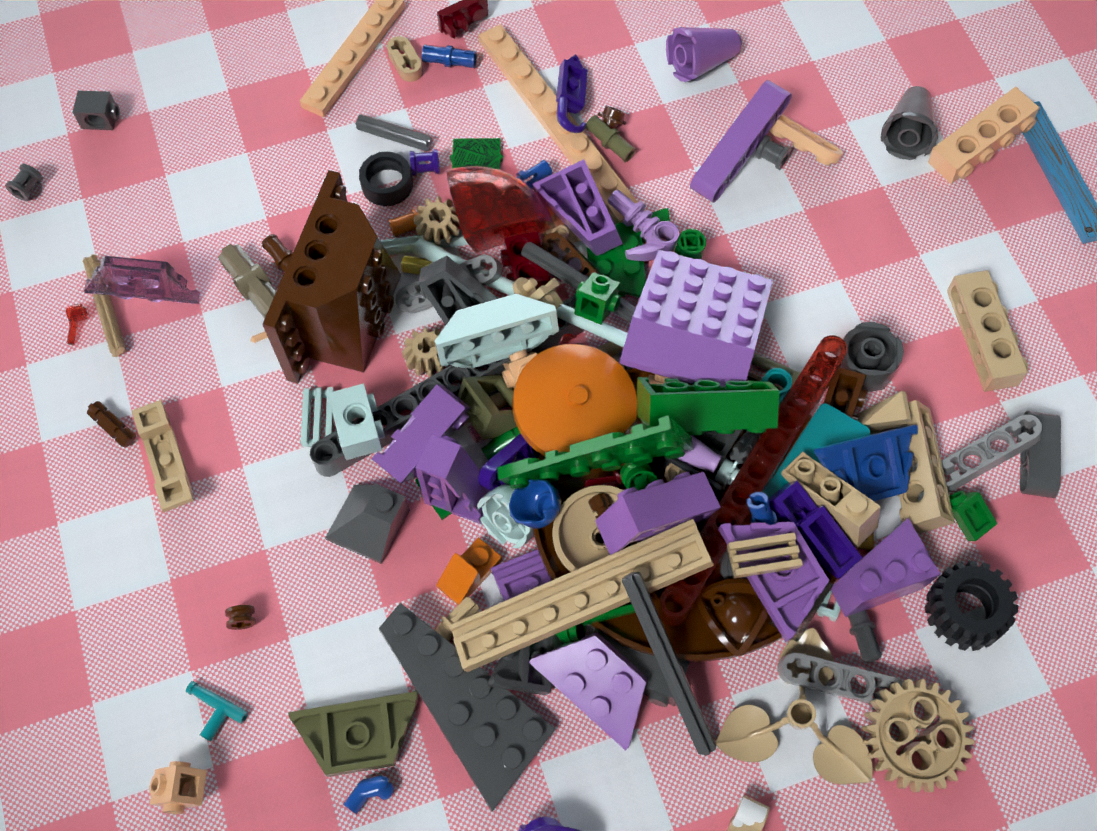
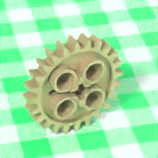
[862,679,975,792]

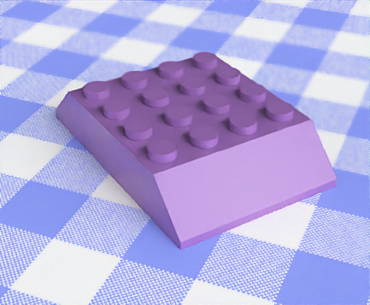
[619,250,773,386]

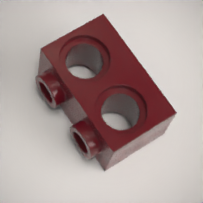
[500,231,550,290]

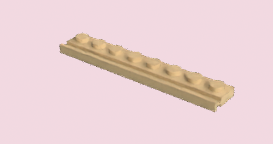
[449,519,714,672]

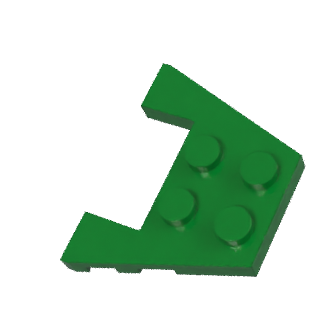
[586,208,670,298]

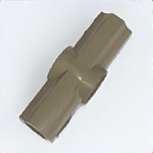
[218,244,276,319]

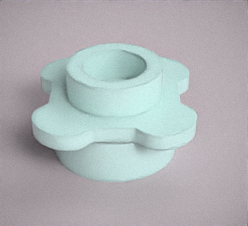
[714,458,742,491]

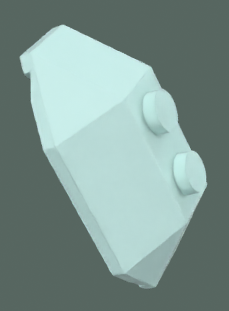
[435,294,559,368]

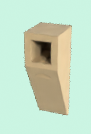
[781,452,881,548]

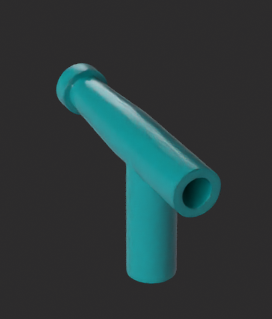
[186,681,248,742]

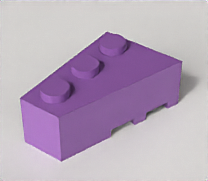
[532,160,623,256]
[372,384,471,483]
[415,434,490,525]
[595,472,721,555]

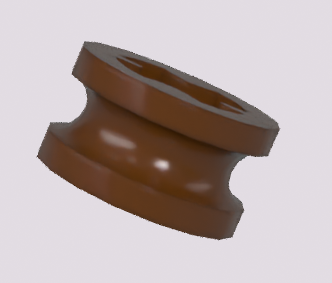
[225,605,256,630]

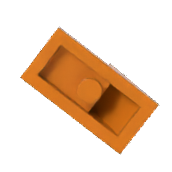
[436,537,502,605]

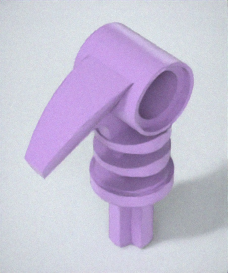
[608,190,679,261]

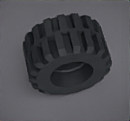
[925,561,1019,651]

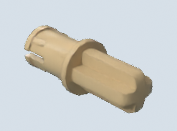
[434,597,480,642]

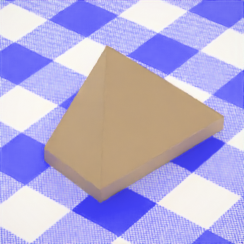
[856,391,911,435]

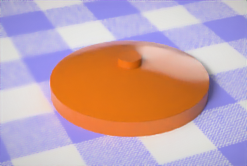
[512,344,637,456]

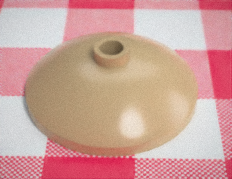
[552,485,650,572]

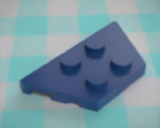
[814,425,918,501]

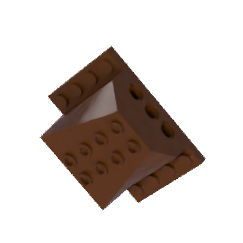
[262,170,401,384]

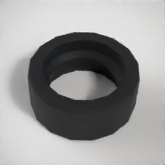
[359,151,413,206]

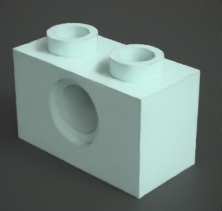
[327,383,385,460]

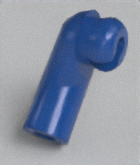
[343,775,394,815]

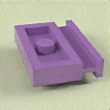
[491,549,552,601]

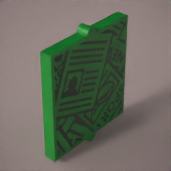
[450,138,503,179]

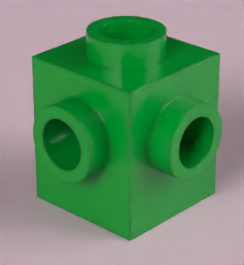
[574,272,621,325]

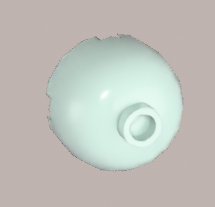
[477,484,534,549]

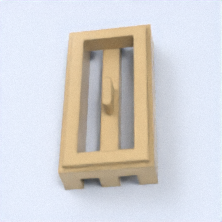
[727,532,803,579]

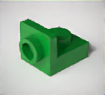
[949,490,998,541]

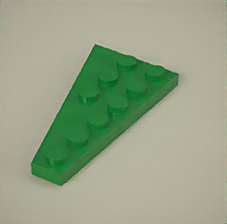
[497,415,694,488]

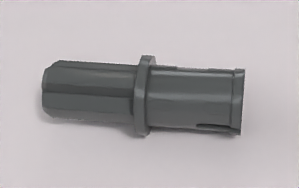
[848,610,882,662]

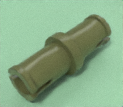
[585,115,636,162]

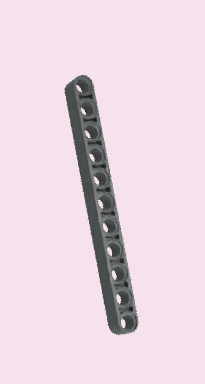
[310,294,585,477]

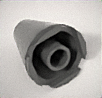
[881,86,938,160]

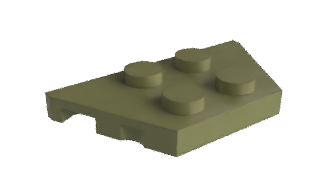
[288,691,419,777]

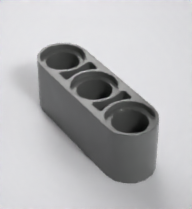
[1020,411,1061,498]

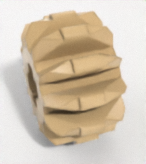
[413,195,463,246]
[402,326,450,377]

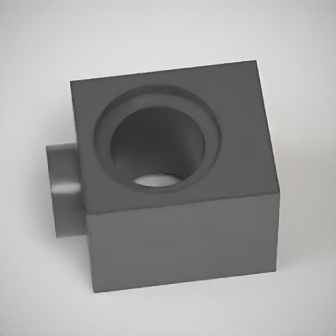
[72,90,120,130]

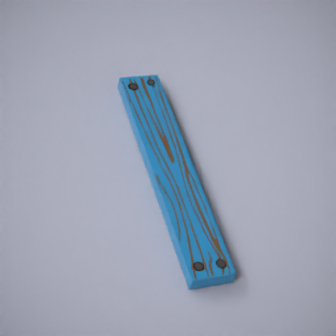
[1022,101,1097,244]

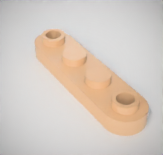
[770,114,843,166]

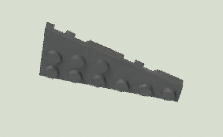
[379,603,555,812]

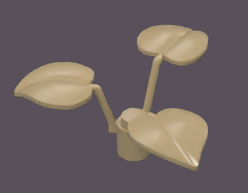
[716,628,873,785]

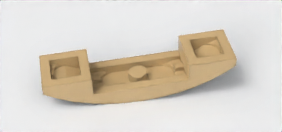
[132,400,194,513]

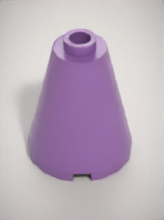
[666,27,742,82]

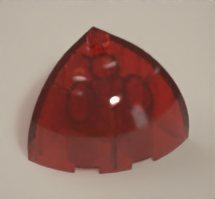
[447,166,556,253]

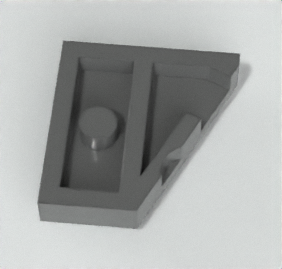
[488,636,553,695]

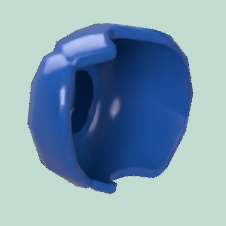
[509,479,561,529]

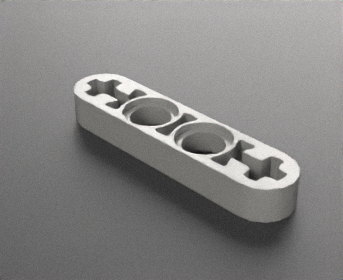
[395,255,502,313]
[941,415,1042,492]
[777,653,903,704]

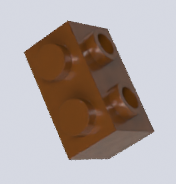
[824,366,867,421]

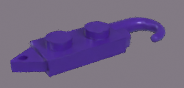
[556,54,588,133]

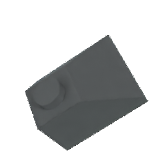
[325,485,410,564]

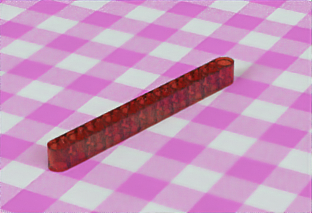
[658,335,847,626]

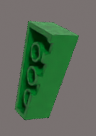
[637,377,780,435]

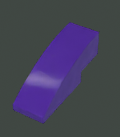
[769,481,862,579]

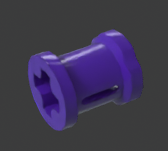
[410,149,440,176]

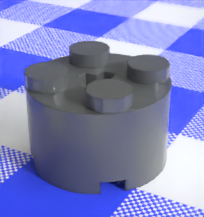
[835,322,904,392]

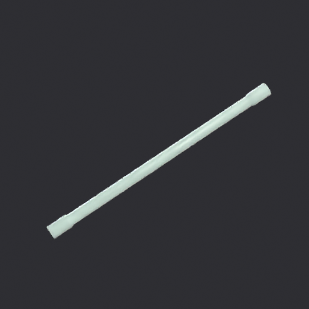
[414,238,628,347]

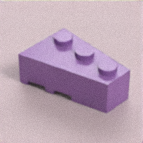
[831,518,941,617]

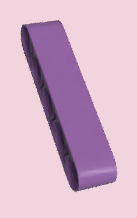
[690,80,792,203]

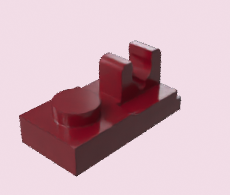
[437,0,488,38]

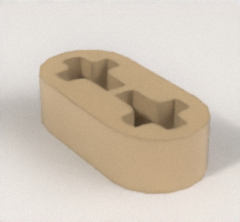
[387,36,423,82]

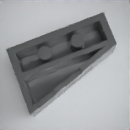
[419,255,499,325]

